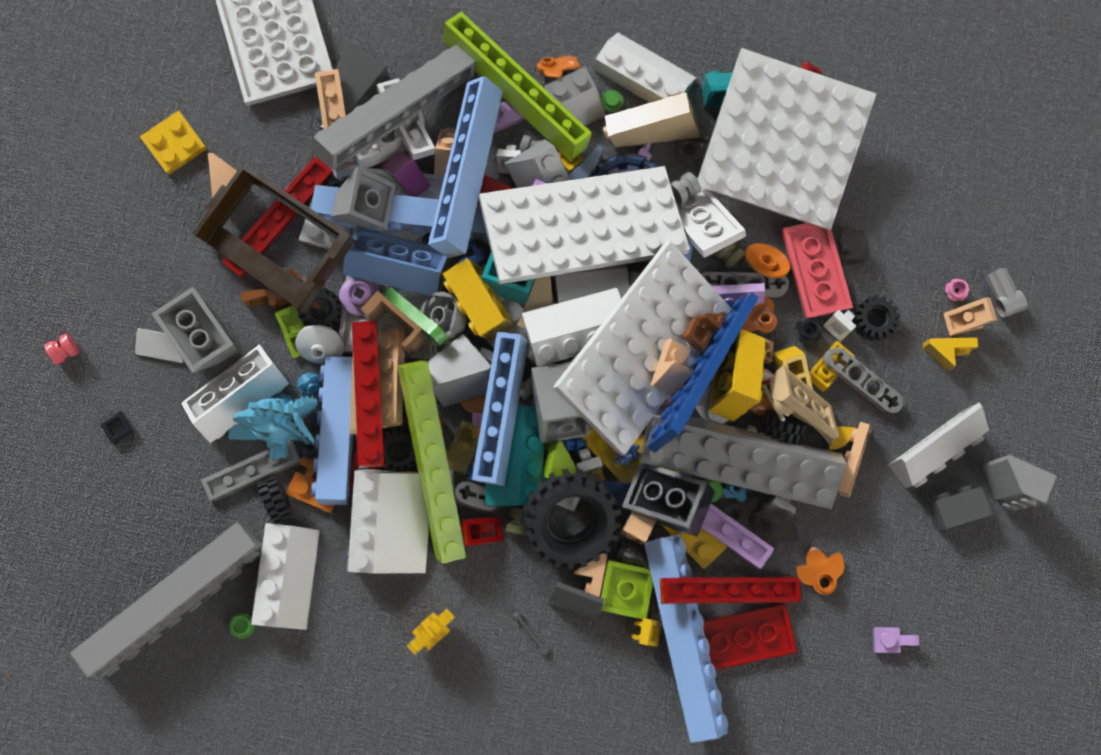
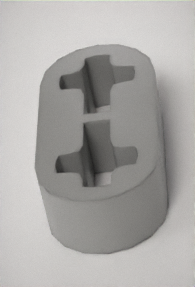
[453,481,497,512]

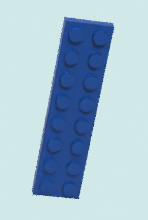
[647,292,759,453]

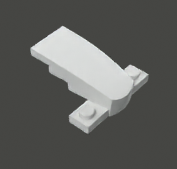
[333,78,435,179]

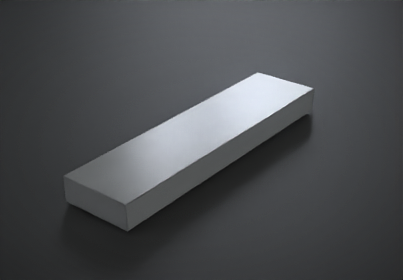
[201,439,301,503]

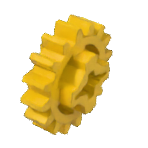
[407,609,455,655]

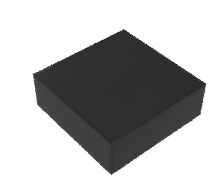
[100,410,135,445]

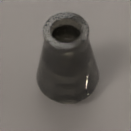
[614,540,649,569]

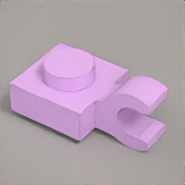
[873,627,919,653]

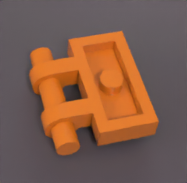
[286,456,336,514]

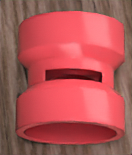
[44,333,79,365]

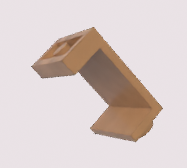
[361,291,425,357]

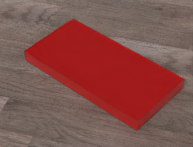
[703,603,798,670]

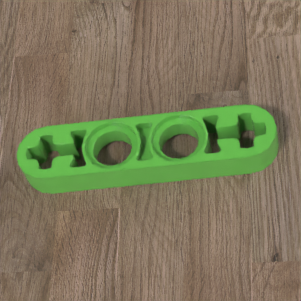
[382,287,448,346]

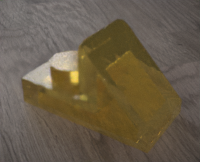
[446,420,481,475]

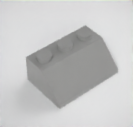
[551,264,630,304]
[151,287,238,373]
[982,455,1057,512]

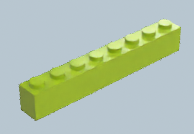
[442,11,592,161]
[397,360,466,564]

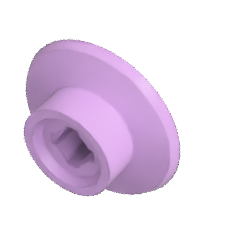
[339,277,382,317]

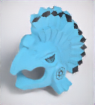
[233,393,318,460]

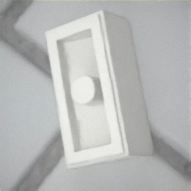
[135,328,184,363]

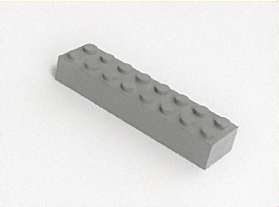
[640,408,847,509]
[70,522,262,678]

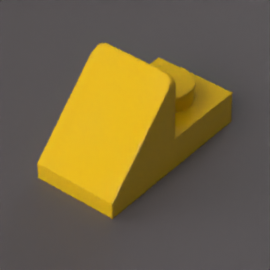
[923,338,978,371]

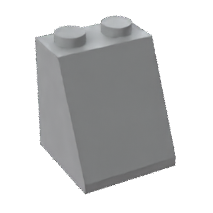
[428,334,491,407]
[531,361,591,443]

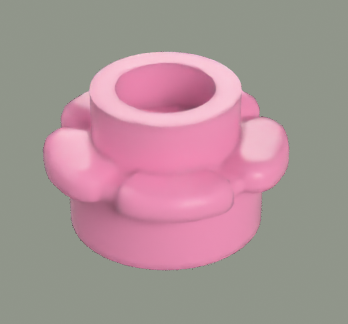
[945,279,969,301]

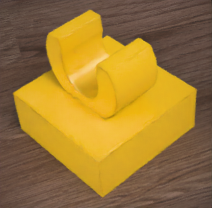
[632,618,662,647]

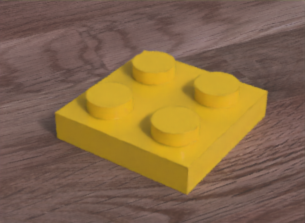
[140,110,207,175]

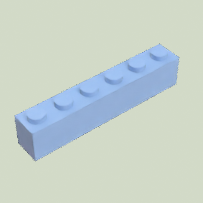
[472,332,529,486]
[312,356,353,505]

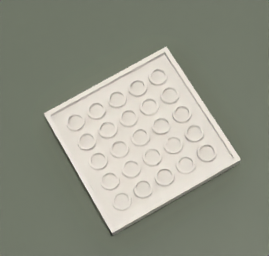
[697,48,876,230]

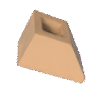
[434,128,456,176]

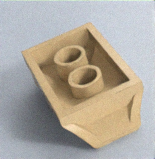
[770,365,839,445]

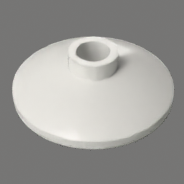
[295,325,344,364]

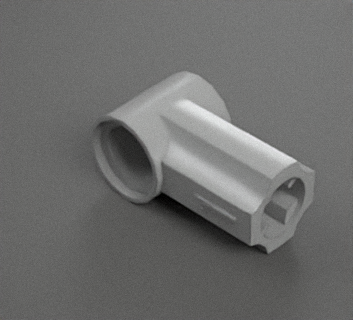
[985,268,1028,318]

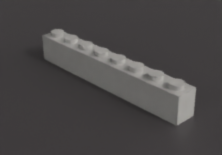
[313,45,475,170]

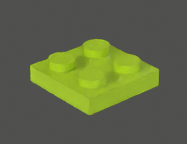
[599,560,653,620]

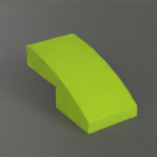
[275,305,307,358]

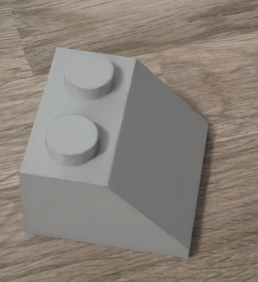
[544,67,605,126]
[505,139,570,188]

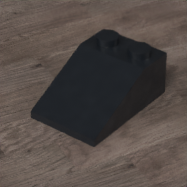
[622,462,715,537]

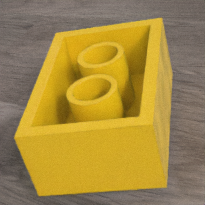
[443,258,515,341]
[708,329,766,421]

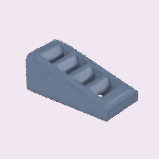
[568,145,603,180]

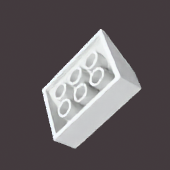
[348,469,429,573]

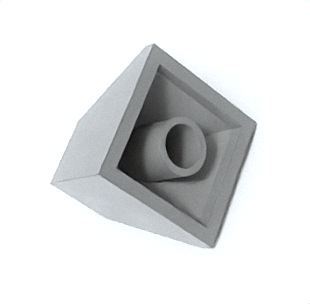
[331,167,396,230]

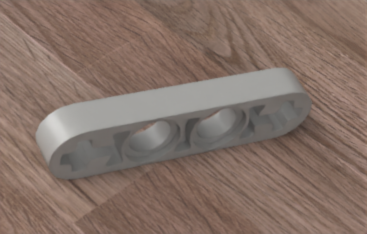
[701,272,789,297]
[824,348,903,413]

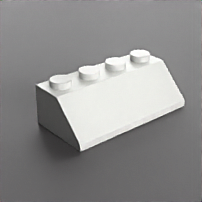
[594,33,696,103]
[522,288,621,367]
[181,344,289,443]
[888,403,989,488]
[251,523,320,630]

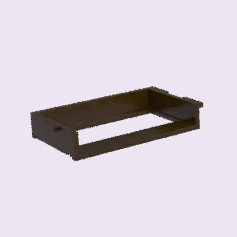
[192,163,357,313]

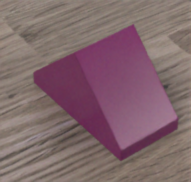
[382,151,431,197]

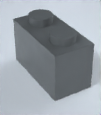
[929,485,992,531]

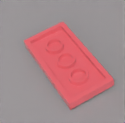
[781,223,853,320]

